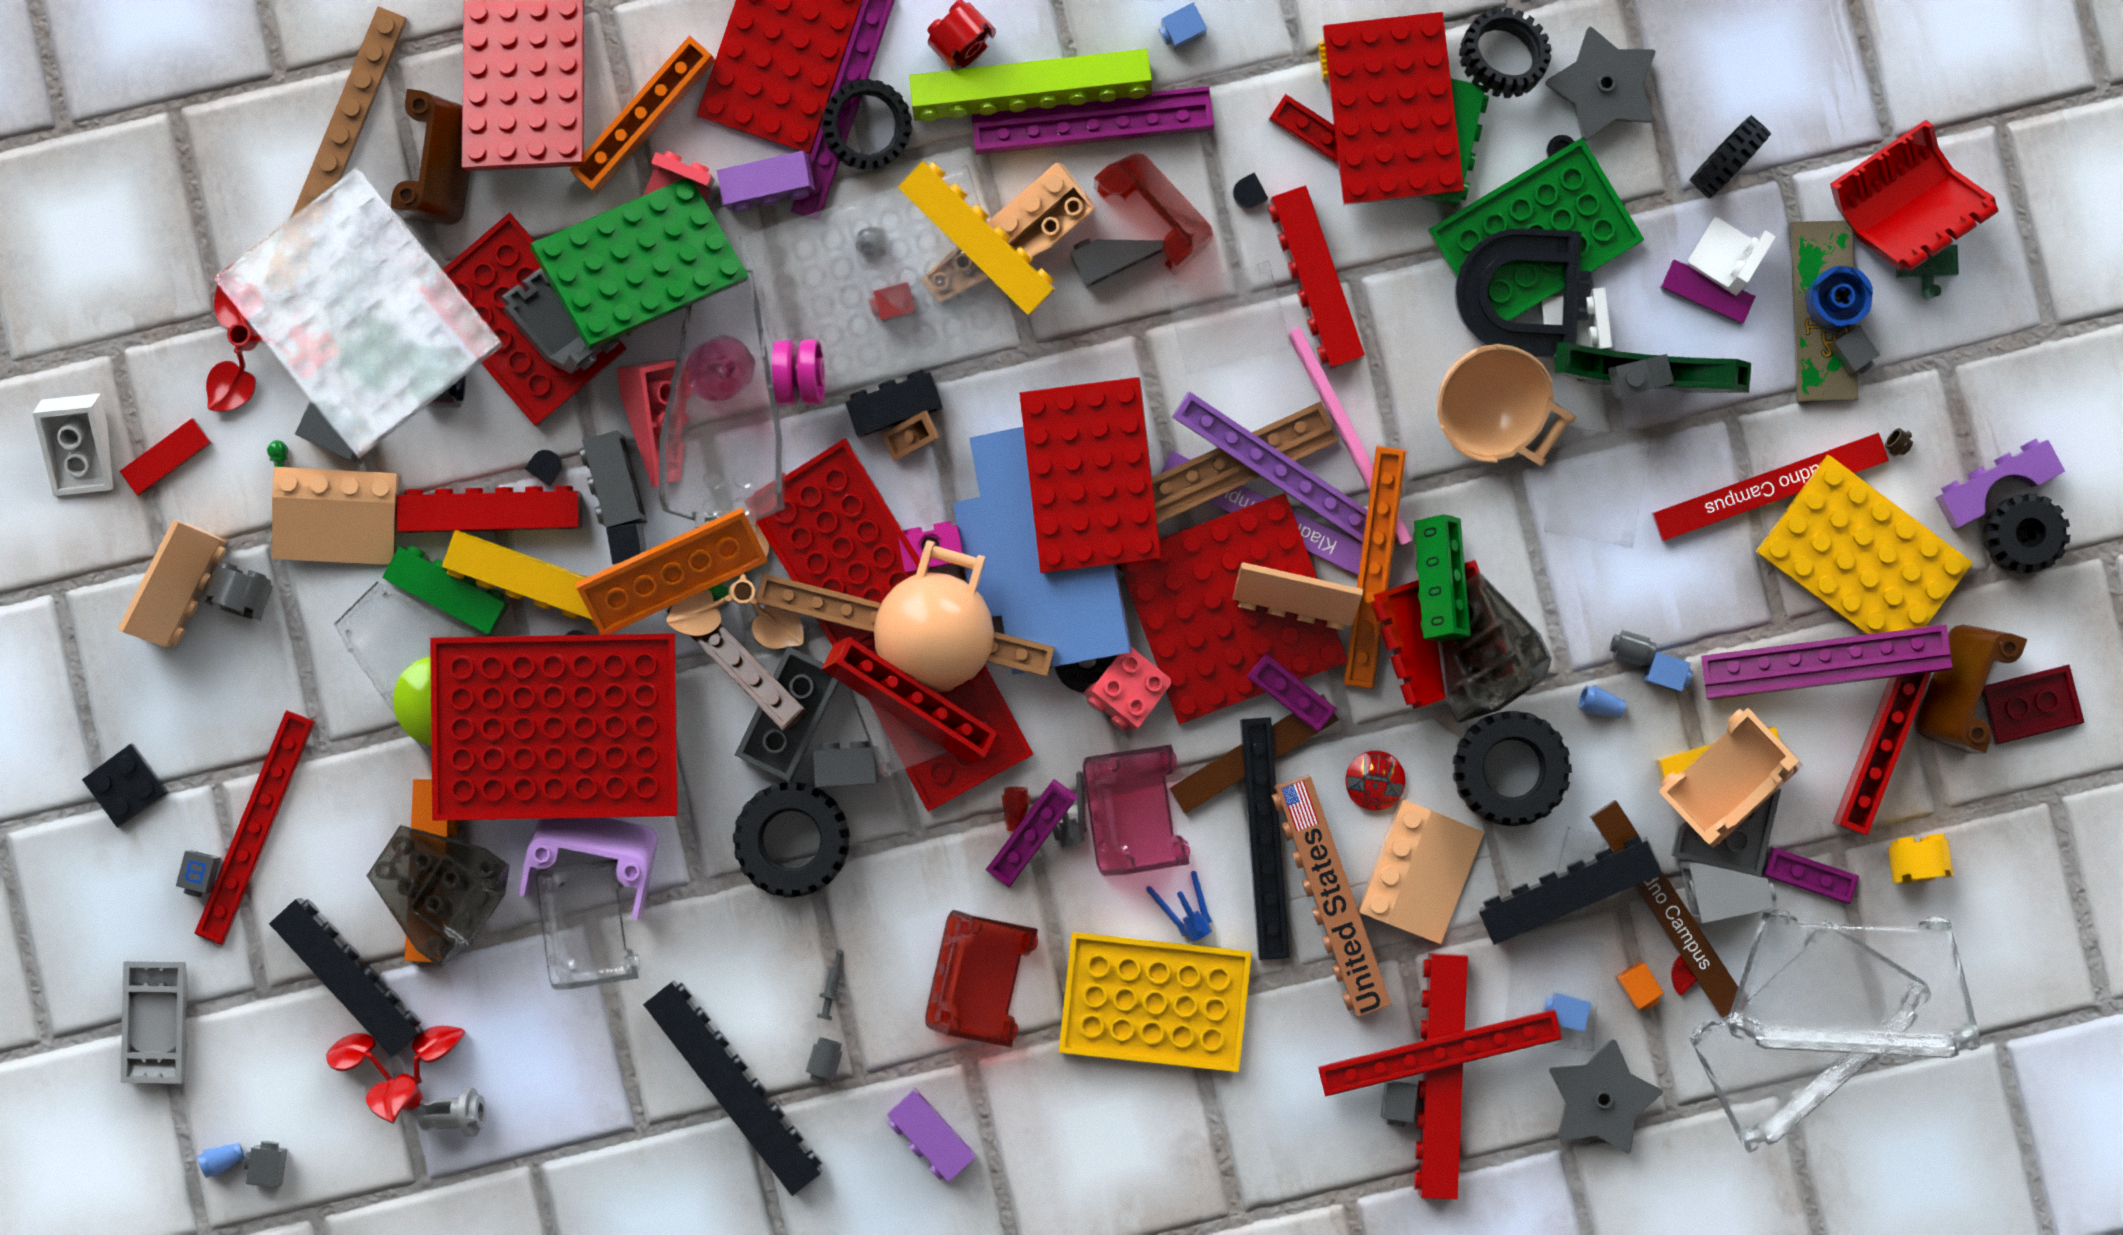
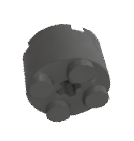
[203,561,273,621]

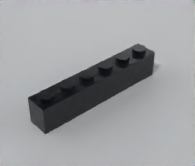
[1479,835,1662,945]
[269,898,423,1057]

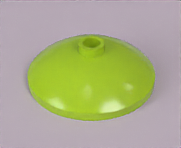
[393,656,431,745]

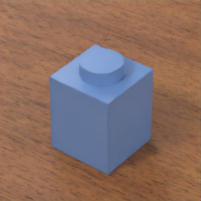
[1159,2,1207,51]
[1643,652,1693,692]
[1543,992,1592,1032]

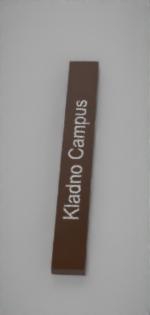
[1589,800,1747,1018]

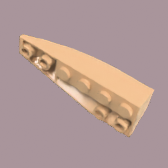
[921,162,1096,302]

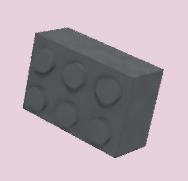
[579,430,648,528]

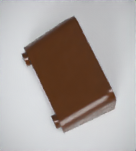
[390,89,470,225]
[1916,624,2028,754]

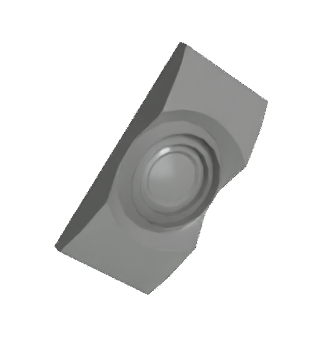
[121,961,188,1084]

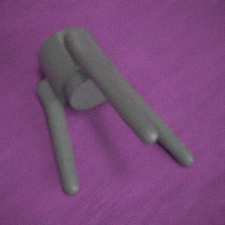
[1037,771,1087,847]

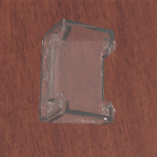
[536,859,640,990]

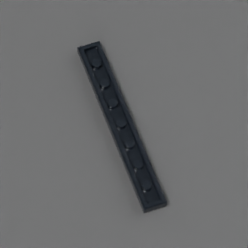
[1240,717,1290,960]

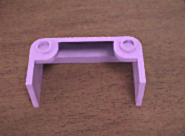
[518,818,658,920]

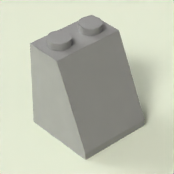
[1679,861,1776,923]

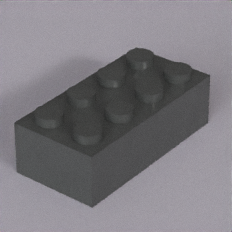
[735,646,840,782]

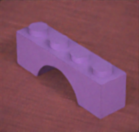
[1935,438,2065,529]

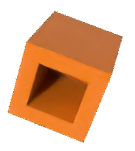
[1615,961,1664,1010]

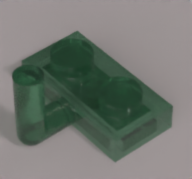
[1896,245,1959,300]

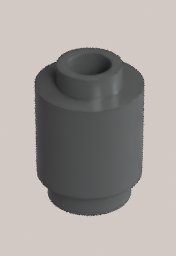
[1609,630,1657,667]
[806,1037,843,1084]

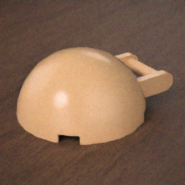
[1437,344,1576,467]
[874,540,994,693]

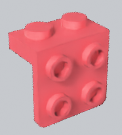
[643,151,715,202]
[1083,647,1171,731]

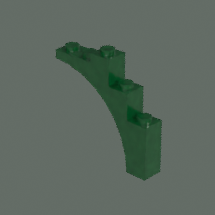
[1554,342,1751,393]

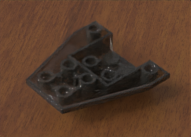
[366,825,510,967]

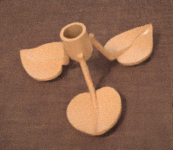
[666,513,804,649]

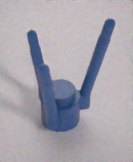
[1146,871,1212,942]

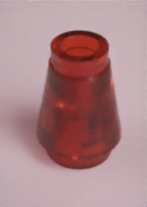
[1001,786,1031,832]

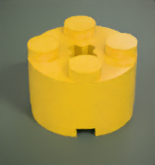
[1887,833,1954,884]

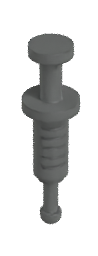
[817,949,843,1020]

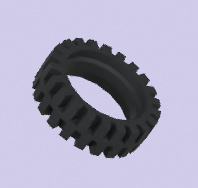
[1459,7,1552,98]
[821,79,912,170]
[1689,115,1771,198]

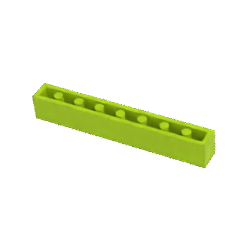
[909,48,1152,122]

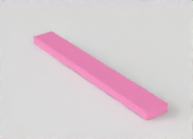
[1288,327,1412,546]

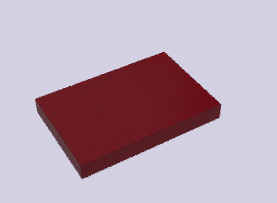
[1982,664,2085,745]

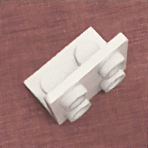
[1686,217,1775,296]
[1541,287,1612,350]

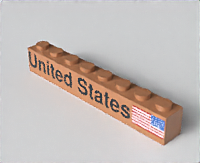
[1271,774,1391,1017]

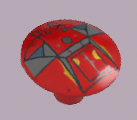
[1345,750,1406,811]

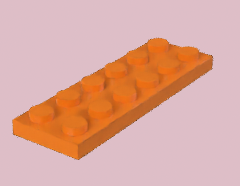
[575,507,768,635]

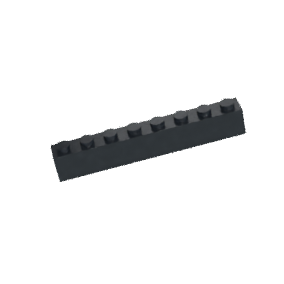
[643,980,823,1196]

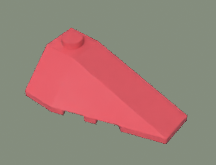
[617,358,689,487]

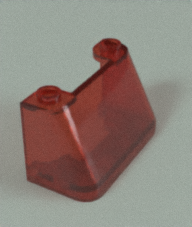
[1094,153,1213,276]
[925,910,1038,1047]

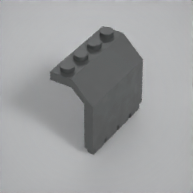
[501,268,639,374]

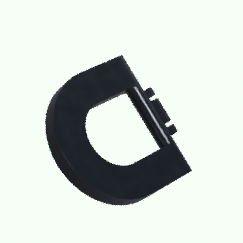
[1455,228,1591,358]

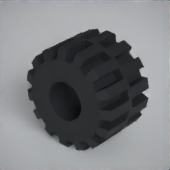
[1983,493,2071,573]

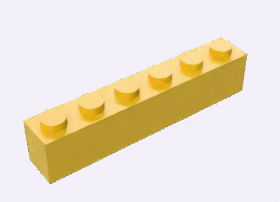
[898,161,1056,315]
[442,530,596,626]

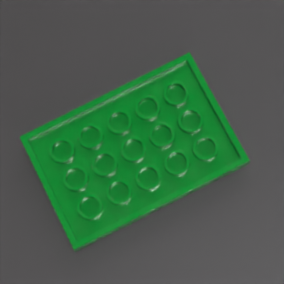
[1427,137,1644,321]
[530,178,749,350]

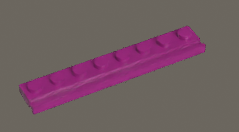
[972,86,1214,155]
[1701,625,1952,700]

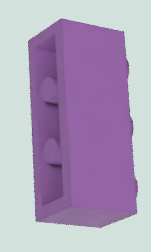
[716,151,816,213]
[887,1088,976,1182]

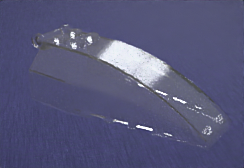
[659,270,785,537]

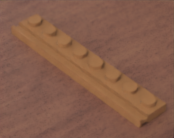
[1152,401,1338,523]

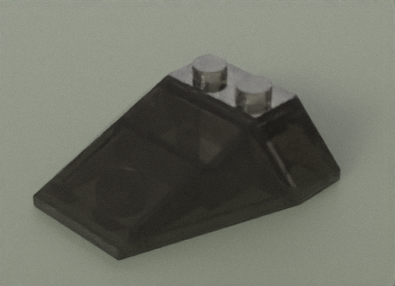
[1438,573,1552,723]

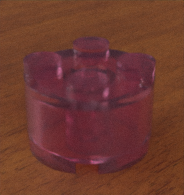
[686,335,756,401]

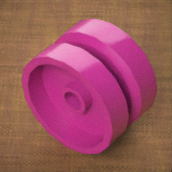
[772,339,825,407]

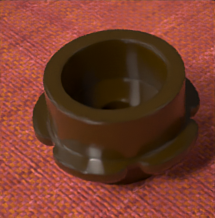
[1885,428,1913,456]

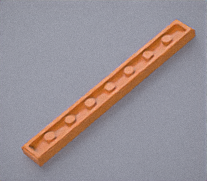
[1343,446,1407,689]

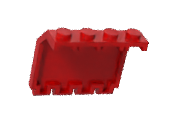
[1830,120,1999,271]
[1370,560,1516,709]

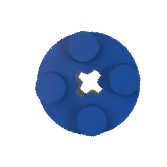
[1805,266,1873,330]

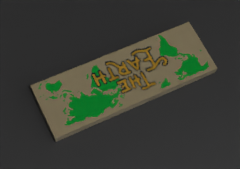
[1790,220,1858,402]

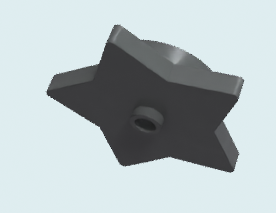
[1545,27,1656,141]
[1549,1039,1663,1154]

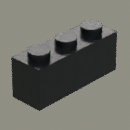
[845,370,943,438]

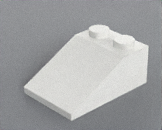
[33,394,113,496]

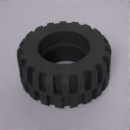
[1452,711,1572,826]
[733,782,850,898]

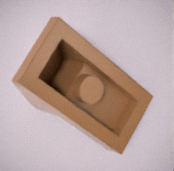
[881,410,939,461]

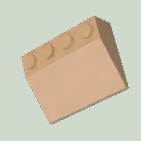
[272,467,399,565]
[118,520,227,648]
[1232,563,1364,631]
[1358,799,1484,944]

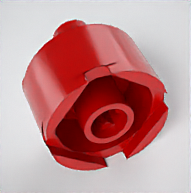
[927,0,996,70]

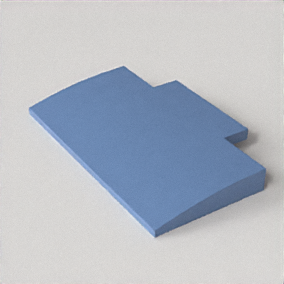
[953,427,1132,675]

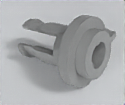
[418,1088,486,1137]

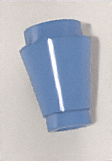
[1578,685,1626,718]
[197,1142,245,1178]

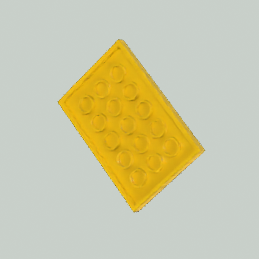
[1755,455,1973,635]
[1058,931,1252,1072]

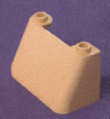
[1658,708,1802,848]

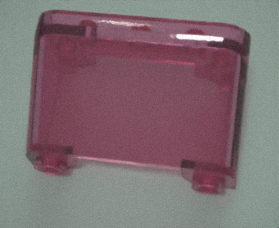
[1083,744,1190,876]

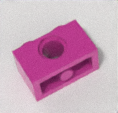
[898,521,963,572]

